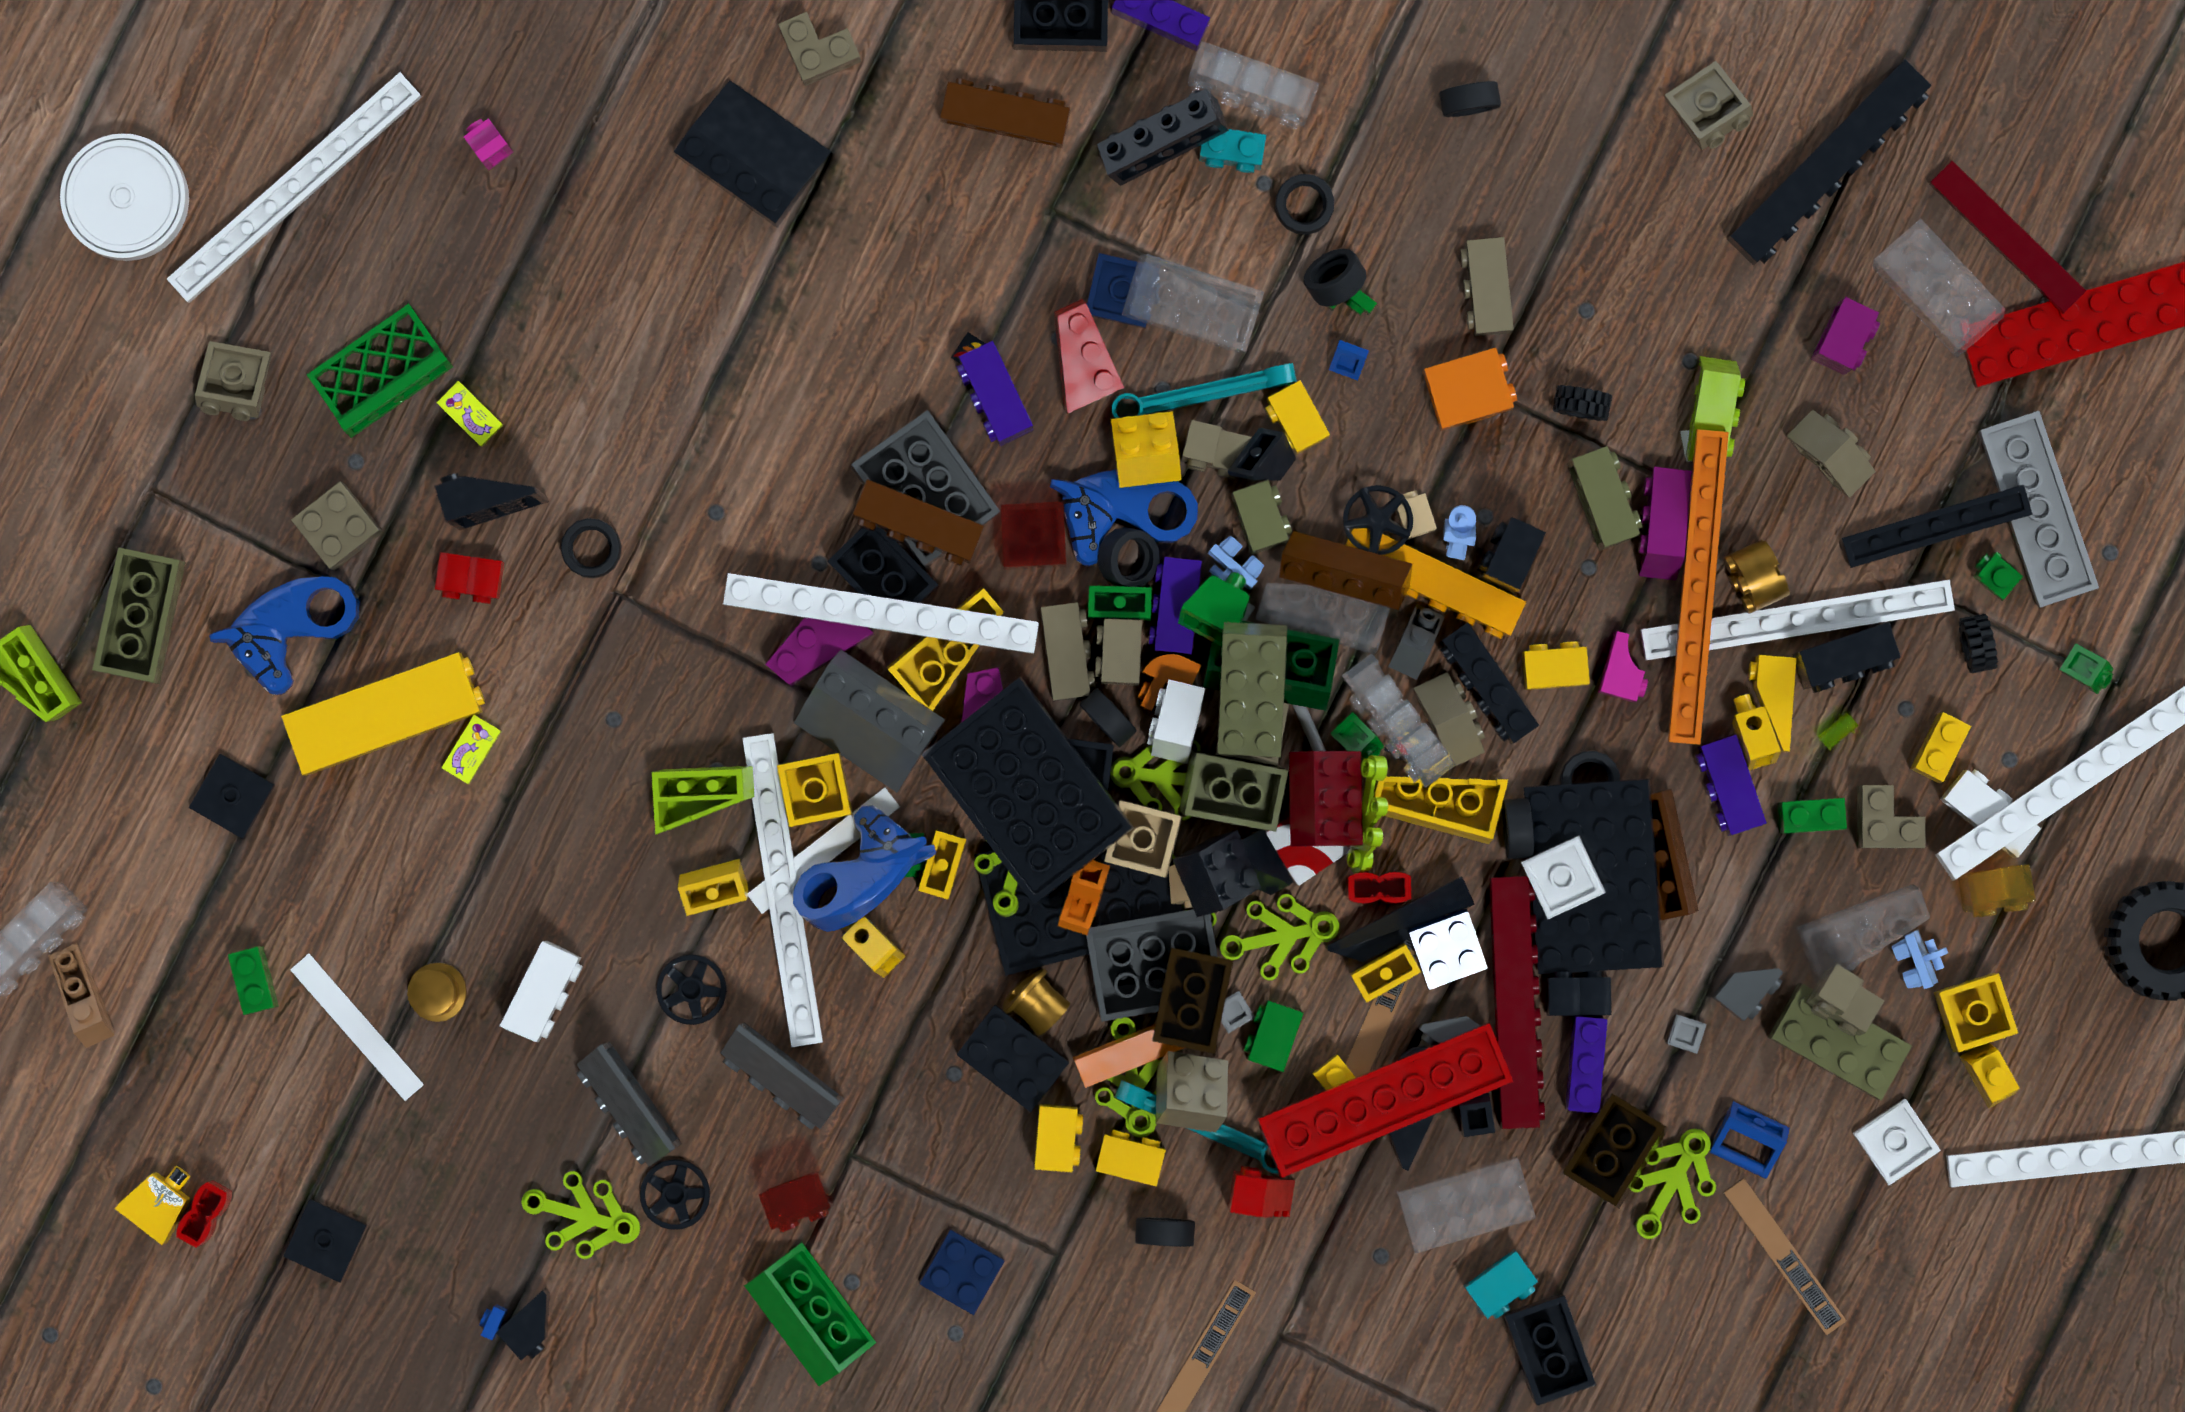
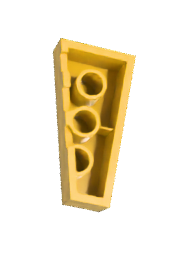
[887,586,1004,711]
[1373,776,1509,844]

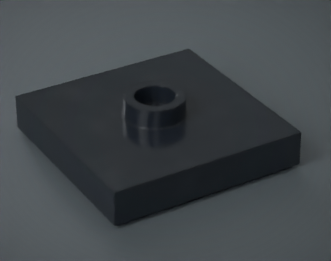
[189,754,275,839]
[283,1199,367,1282]

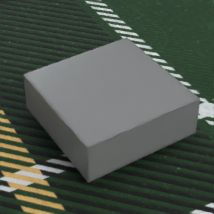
[1221,991,1255,1034]
[1666,1014,1707,1054]

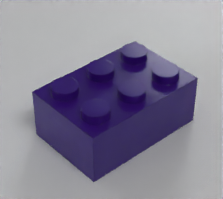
[956,341,1034,447]

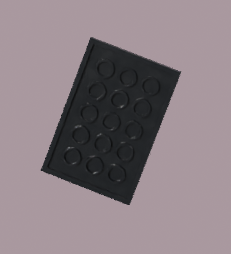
[922,677,1134,905]
[1524,779,1664,974]
[974,807,1183,976]

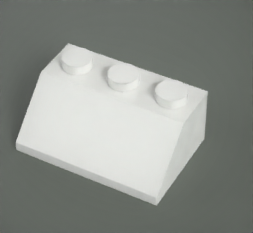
[500,941,583,1042]

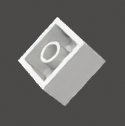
[1147,679,1205,764]

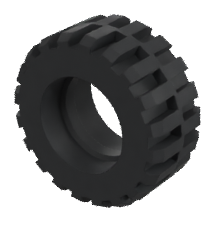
[2104,881,2185,1001]

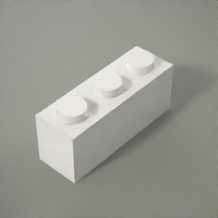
[1940,769,2041,858]

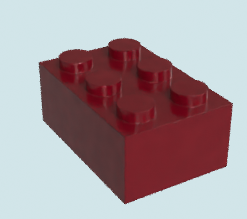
[1289,751,1363,847]

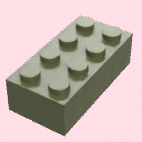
[92,547,186,684]
[1218,622,1287,757]
[1767,983,1912,1101]

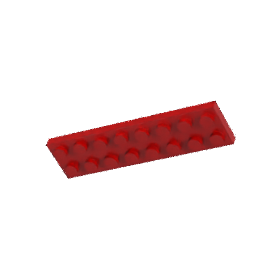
[1958,261,2185,388]
[1257,1023,1514,1178]

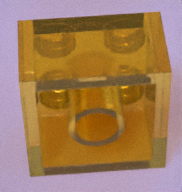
[1958,864,2036,917]

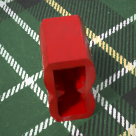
[435,552,505,604]
[1346,872,1411,904]
[176,1180,232,1248]

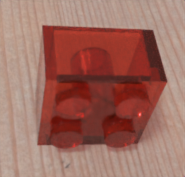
[1001,502,1066,570]
[758,1169,834,1233]

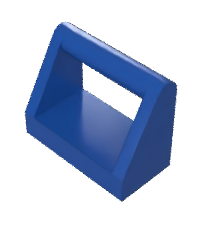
[1709,1101,1790,1179]

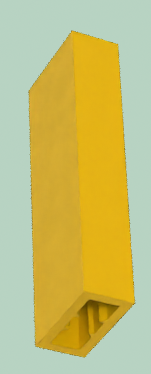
[281,652,485,776]

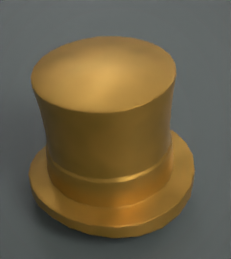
[407,963,467,1022]
[1003,968,1071,1036]

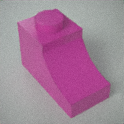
[463,118,514,171]
[1598,631,1648,702]

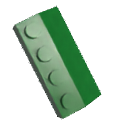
[744,1242,876,1386]

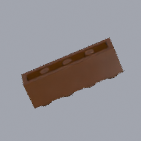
[940,79,1070,148]
[853,479,984,566]
[1279,531,1413,610]
[1651,789,1699,920]

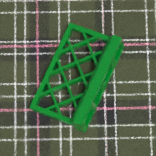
[307,304,453,438]

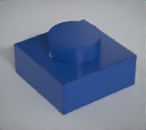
[1329,340,1369,381]
[479,1305,508,1340]

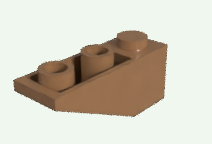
[48,943,115,1048]

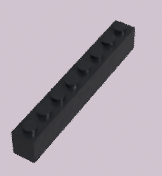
[1727,59,1932,266]

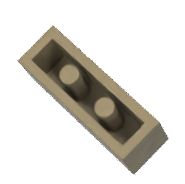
[1460,237,1514,337]
[1041,602,1096,701]

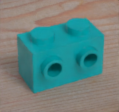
[1199,129,1266,173]
[1464,1249,1538,1319]

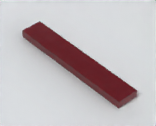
[1929,161,2086,314]

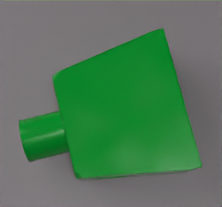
[1178,572,1250,646]

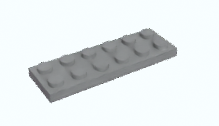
[1978,411,2099,608]

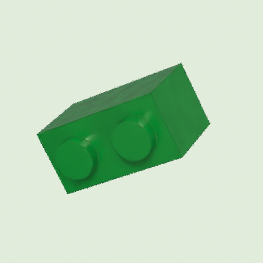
[1088,586,1152,621]
[1778,798,1847,834]
[227,946,279,1015]
[1243,1000,1304,1072]

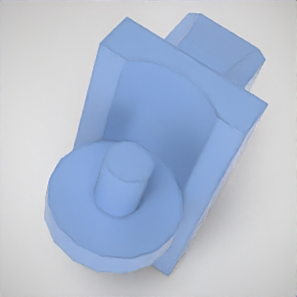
[1443,505,1476,560]
[1208,536,1264,591]
[1892,929,1948,989]

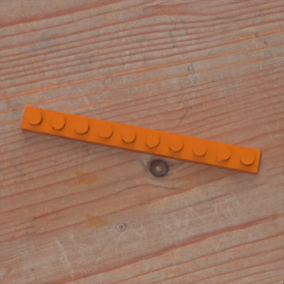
[1668,429,1729,745]

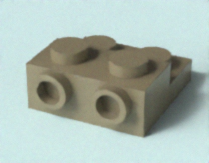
[1665,61,1753,150]
[195,341,271,421]

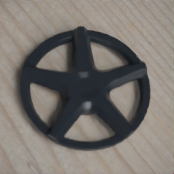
[1343,485,1413,555]
[656,954,727,1025]
[640,1159,711,1230]

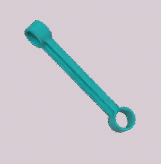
[1112,363,1297,418]
[1115,1080,1278,1173]

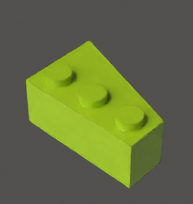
[1686,356,1745,461]
[0,625,82,722]
[652,766,755,835]

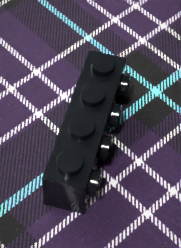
[1097,88,1229,186]
[1440,623,1540,744]

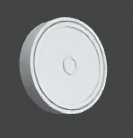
[60,133,189,261]

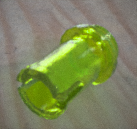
[1817,712,1858,751]

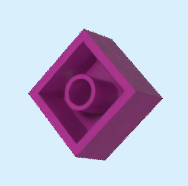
[1811,297,1880,375]

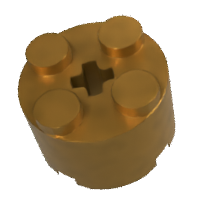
[1723,540,1790,614]

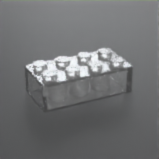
[1188,41,1320,129]
[1873,219,2005,358]
[1122,254,1264,353]
[0,882,88,997]
[1396,1156,1536,1254]

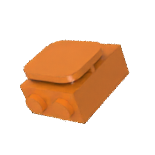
[1422,347,1517,431]

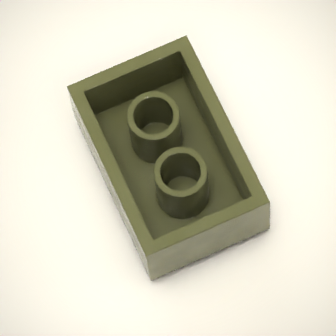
[1567,446,1642,551]
[1179,750,1288,832]

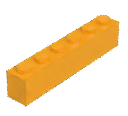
[1345,528,1526,639]

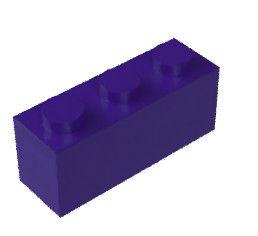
[1112,0,1210,51]
[1149,557,1202,655]
[1695,734,1767,836]
[1565,1016,1608,1113]

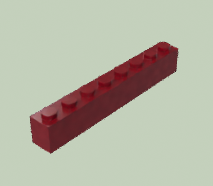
[1489,876,1545,1129]

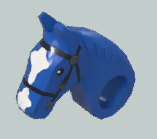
[1050,470,1198,566]
[209,576,360,695]
[793,805,936,932]

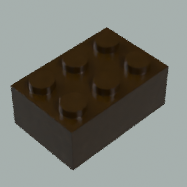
[1152,948,1233,1054]
[1563,1093,1668,1209]

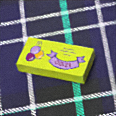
[437,381,503,447]
[442,715,502,784]

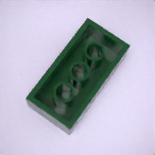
[1203,621,1340,711]

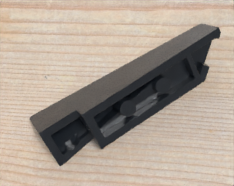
[1325,876,1475,962]

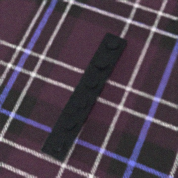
[1842,485,2033,568]

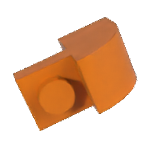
[1137,654,1201,712]
[1058,860,1110,936]

